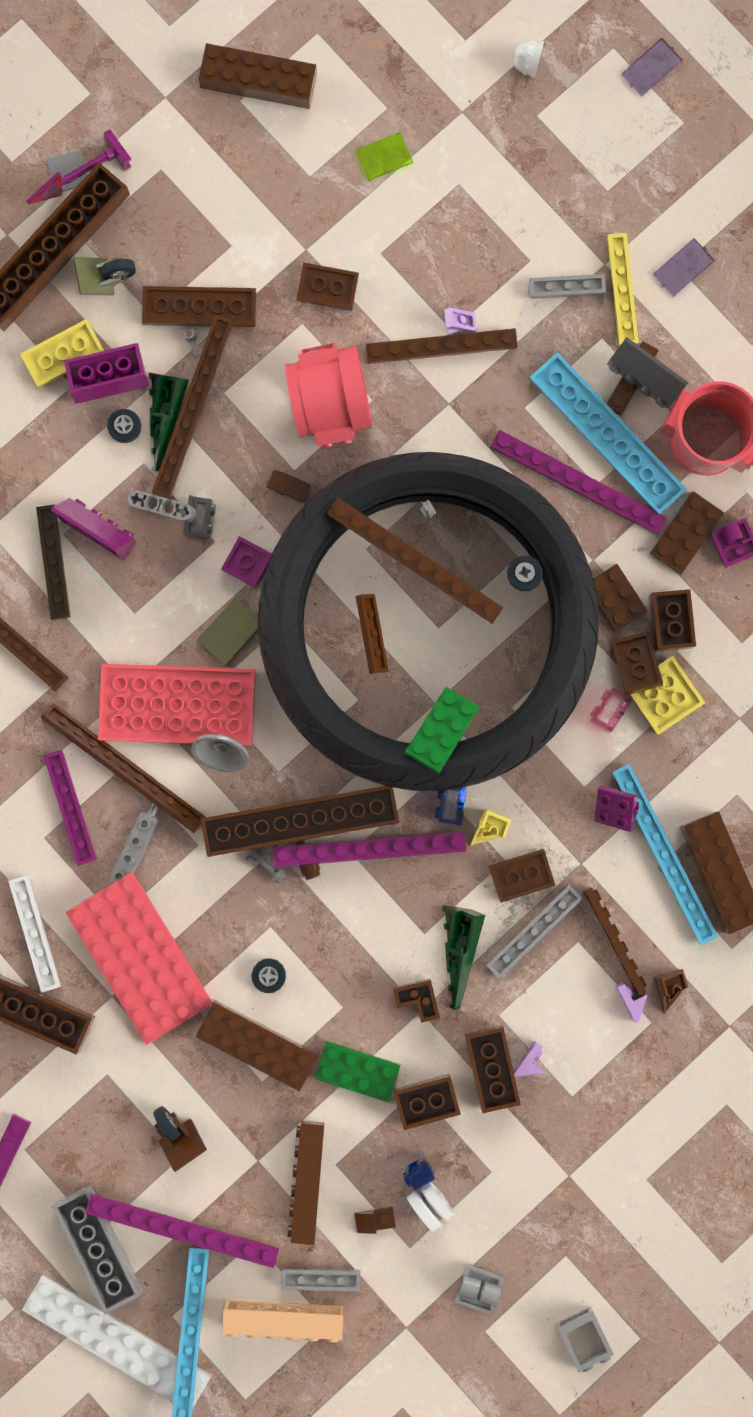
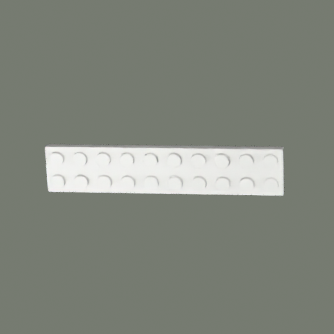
[22,1274,211,1407]

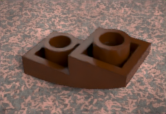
[266,470,311,503]

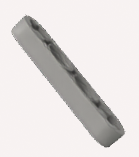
[128,490,196,522]

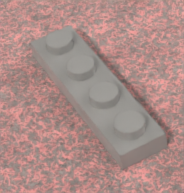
[529,274,606,299]
[281,1268,360,1292]

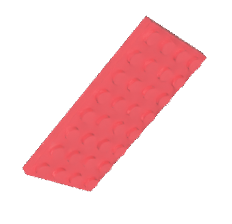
[98,664,255,746]
[65,871,213,1045]

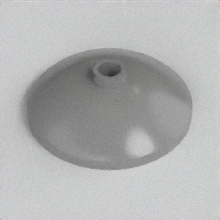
[191,734,249,772]

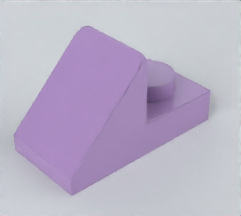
[444,307,477,334]
[615,983,647,1023]
[513,1041,544,1077]

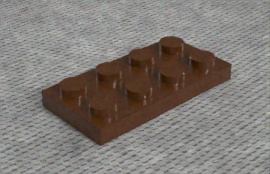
[649,491,724,575]

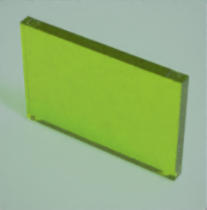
[356,132,413,181]

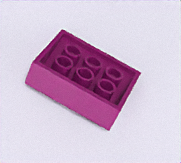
[51,498,136,560]

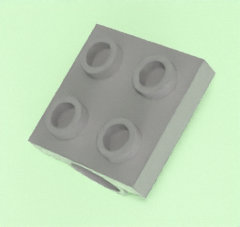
[454,1263,504,1315]

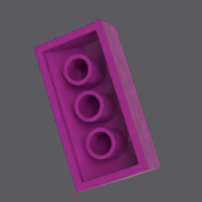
[64,343,149,404]

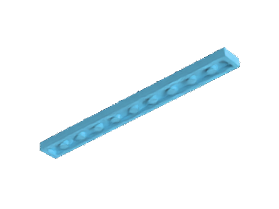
[612,764,718,945]
[172,1247,209,1417]

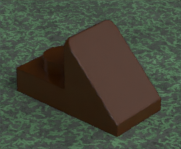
[354,1206,396,1234]

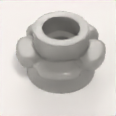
[420,500,437,518]

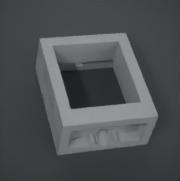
[556,1306,614,1372]

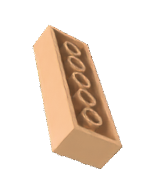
[222,1300,344,1342]

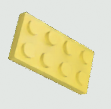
[20,319,104,388]

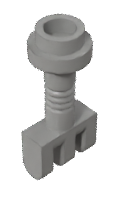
[246,848,286,884]

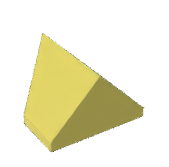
[470,809,511,846]

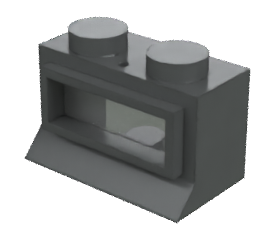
[183,495,216,539]

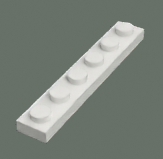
[8,875,61,993]

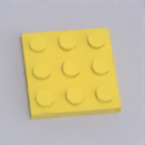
[630,656,705,735]

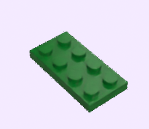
[405,687,480,774]
[315,1041,400,1103]

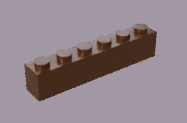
[287,1121,325,1245]

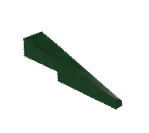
[149,372,189,471]
[442,905,485,1010]

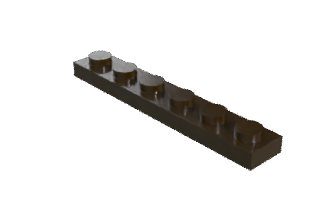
[36,504,71,620]

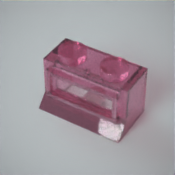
[590,688,632,733]

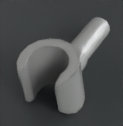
[184,329,199,357]

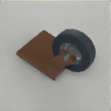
[153,1106,207,1172]

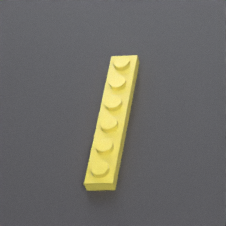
[607,233,639,346]

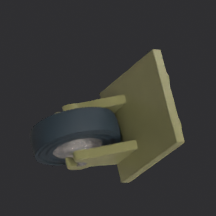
[73,257,136,295]

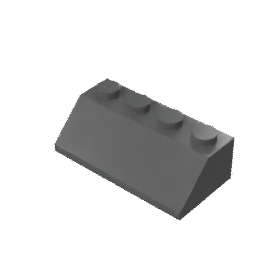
[607,337,688,409]

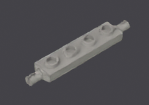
[108,802,160,885]

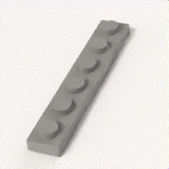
[486,885,583,979]

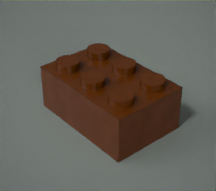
[649,589,696,652]
[393,1074,461,1130]

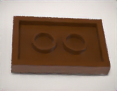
[297,262,359,311]
[593,564,648,632]
[611,631,663,695]
[489,849,556,903]

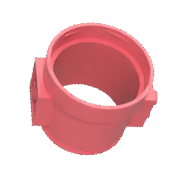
[285,342,373,448]
[660,381,753,476]

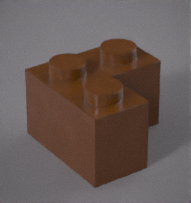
[393,978,440,1023]

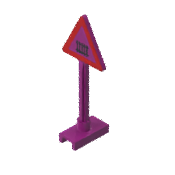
[26,129,131,204]

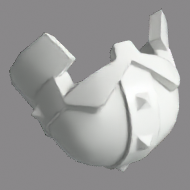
[513,40,544,80]

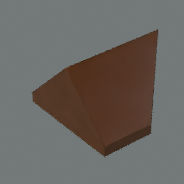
[654,969,688,1014]

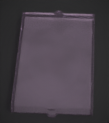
[621,38,682,96]
[653,238,715,297]

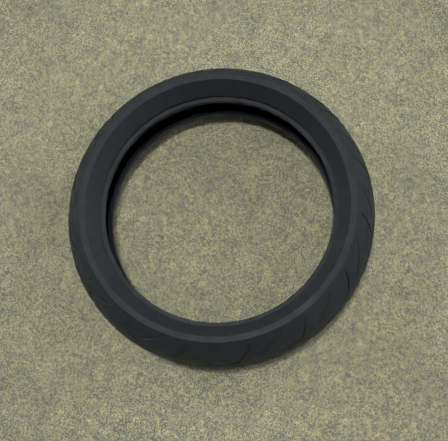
[258,452,599,791]

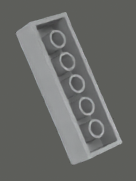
[52,1184,143,1315]

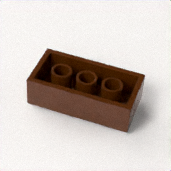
[464,1025,521,1114]

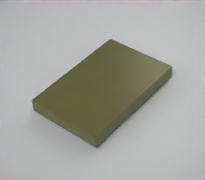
[197,598,258,666]

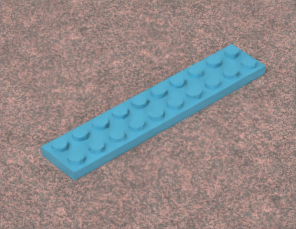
[529,352,687,515]

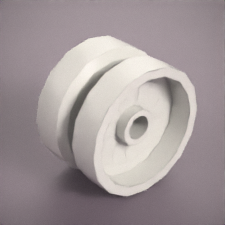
[407,1180,455,1232]

